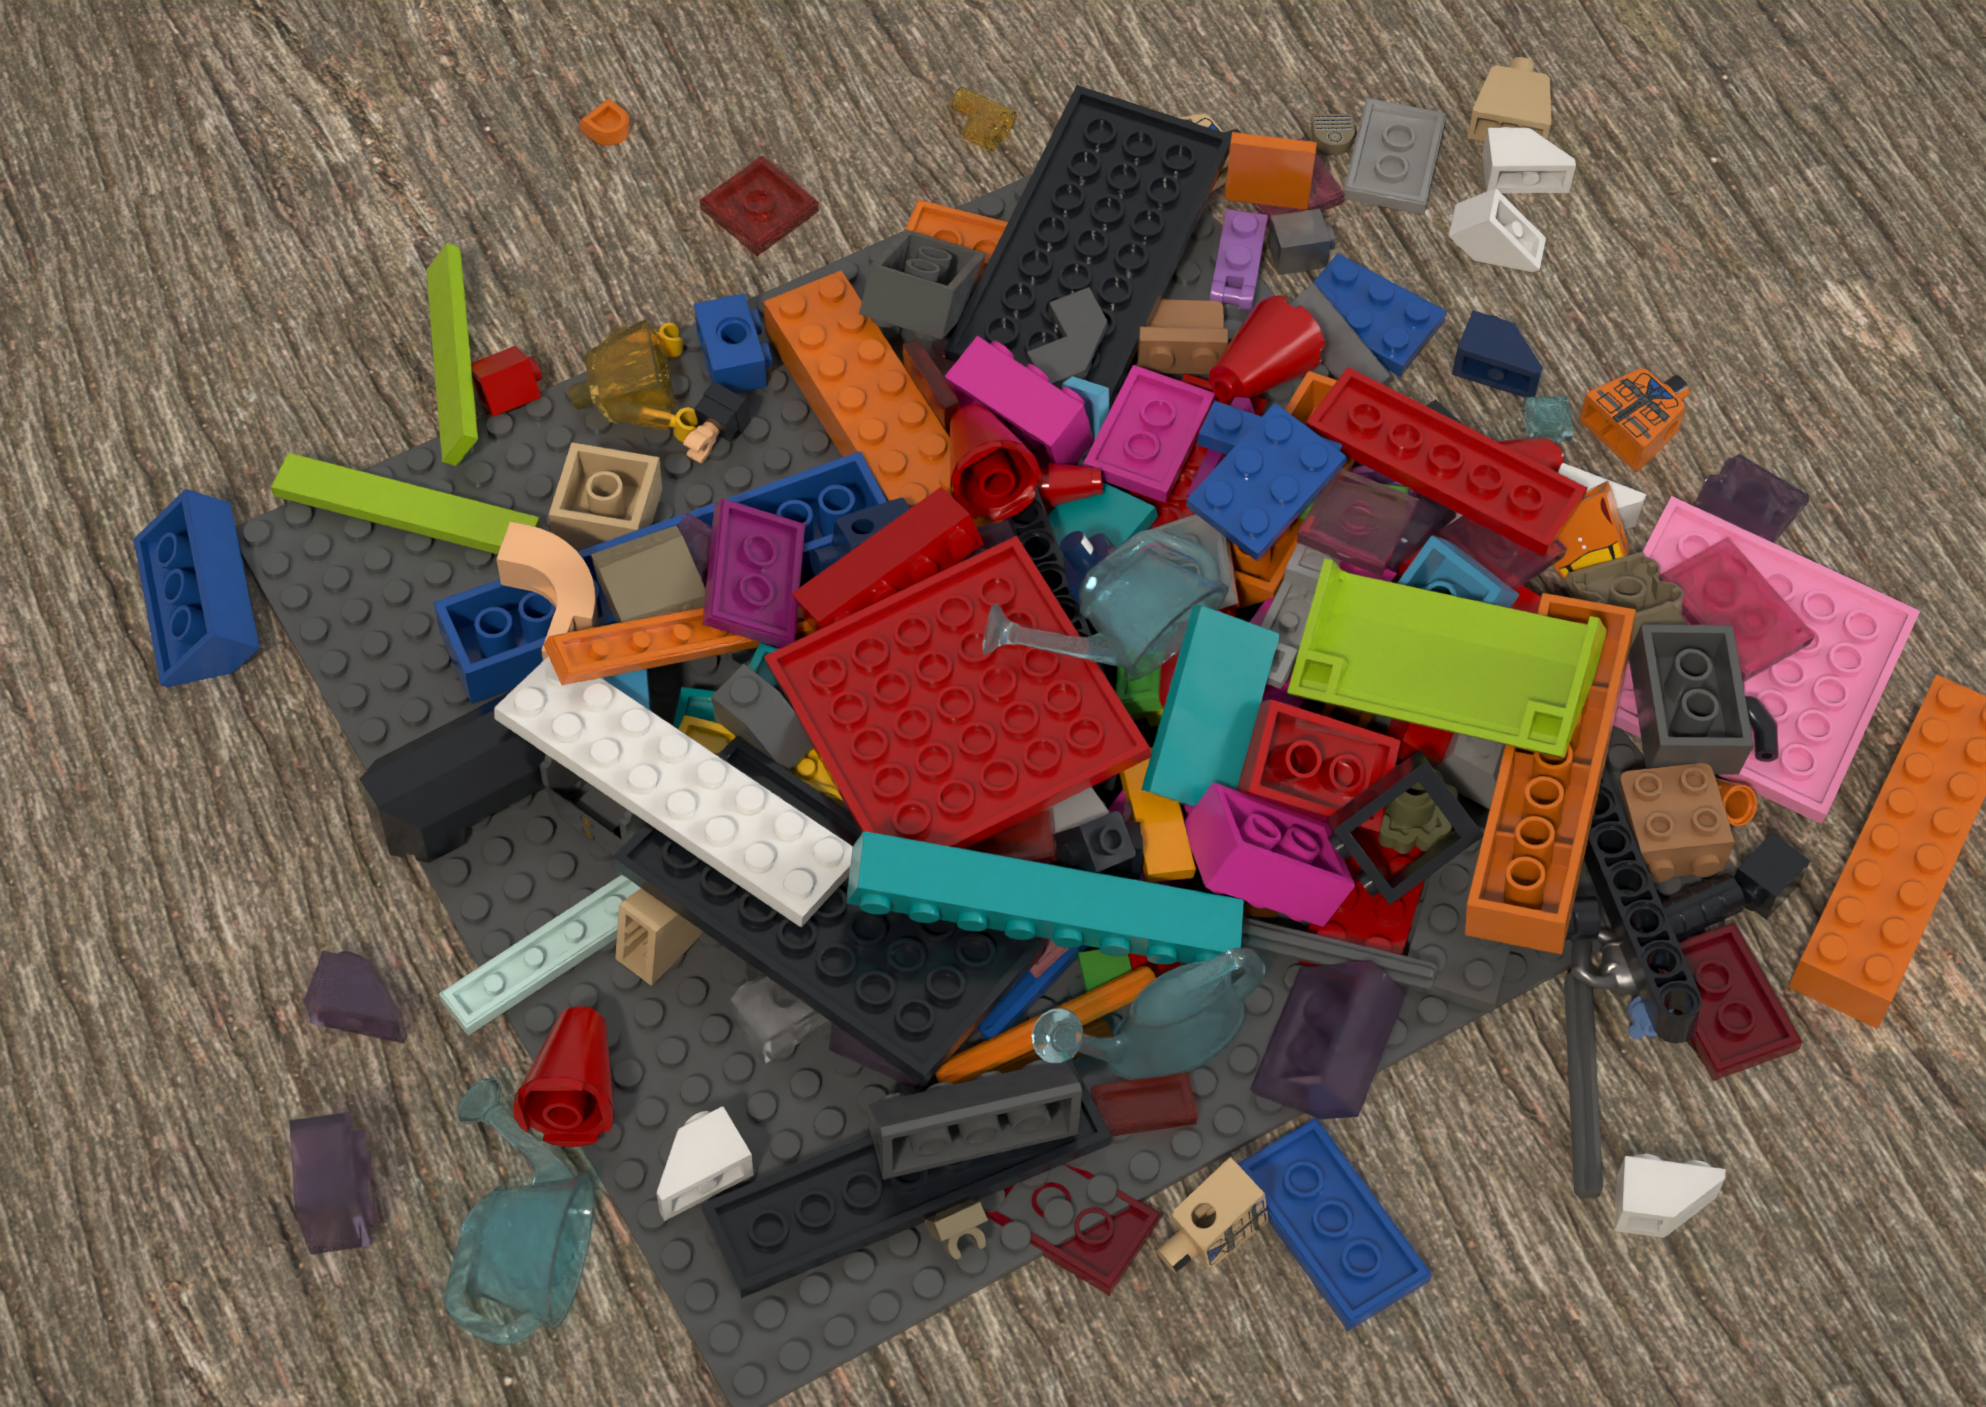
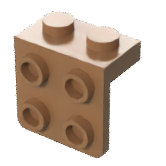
[1137,299,1228,374]
[1619,763,1734,883]

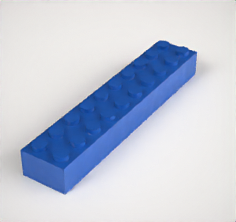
[434,451,887,704]

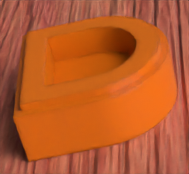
[579,99,630,146]

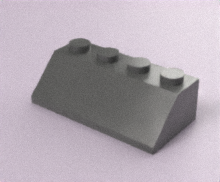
[868,1060,1082,1179]

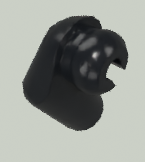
[1745,696,1779,762]

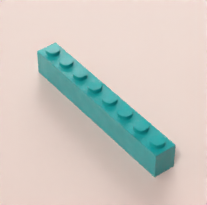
[846,831,1244,973]

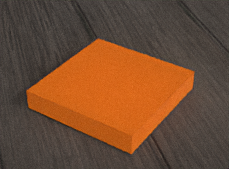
[1224,132,1317,210]

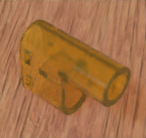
[951,87,1017,152]

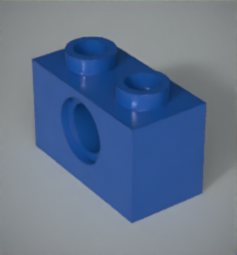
[694,293,772,393]

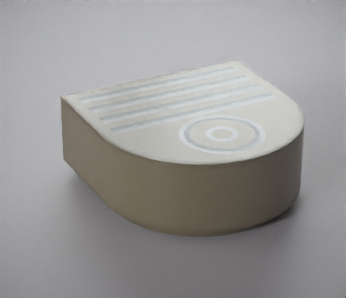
[1311,114,1355,155]

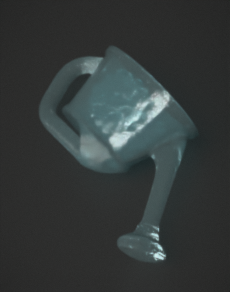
[982,529,1229,681]
[1032,947,1266,1082]
[444,1078,594,1346]

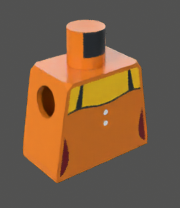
[1546,481,1630,582]

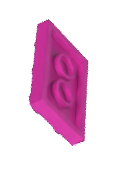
[1083,365,1215,503]

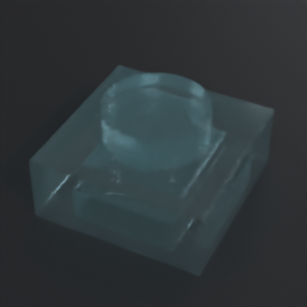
[1522,396,1574,442]

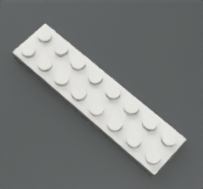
[494,656,853,927]

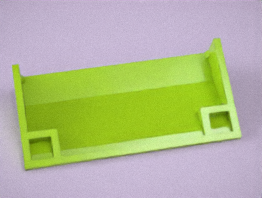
[1287,558,1607,758]

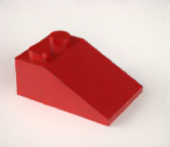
[1237,699,1401,833]

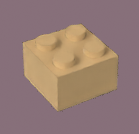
[549,442,663,550]

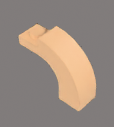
[496,522,599,661]

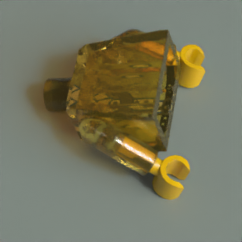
[568,319,698,442]

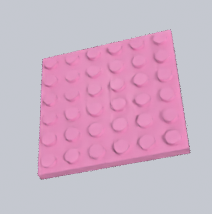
[1614,496,1920,824]

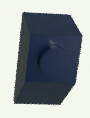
[1452,310,1543,401]

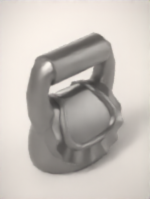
[1571,928,1639,997]

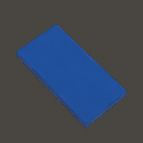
[1237,1118,1432,1331]

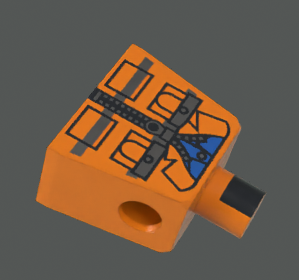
[1579,368,1689,473]

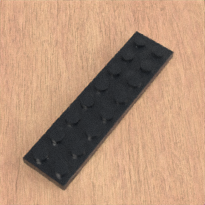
[701,1054,1112,1298]

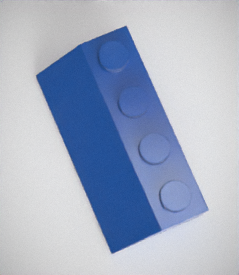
[134,489,260,687]

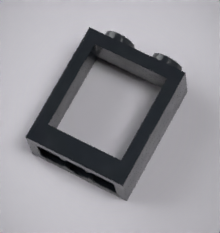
[1326,750,1484,905]

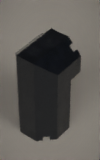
[360,690,546,863]

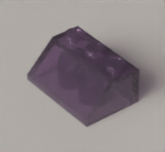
[1250,960,1406,1120]

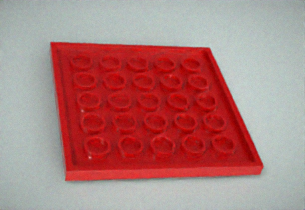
[764,536,1151,849]

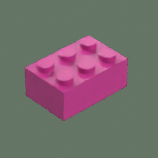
[945,336,1094,467]
[1184,782,1355,927]

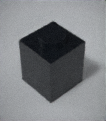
[1734,833,1810,920]

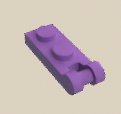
[1209,209,1268,312]

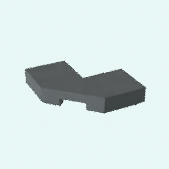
[1027,287,1107,389]

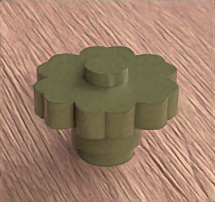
[1378,764,1458,854]

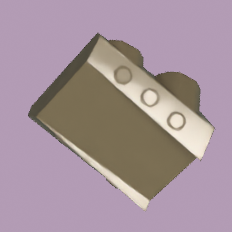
[591,525,706,623]
[1565,551,1688,647]

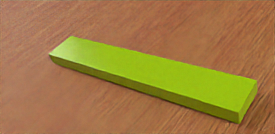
[426,243,478,466]
[271,453,541,554]

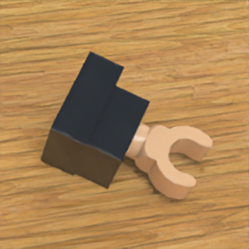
[683,381,751,464]

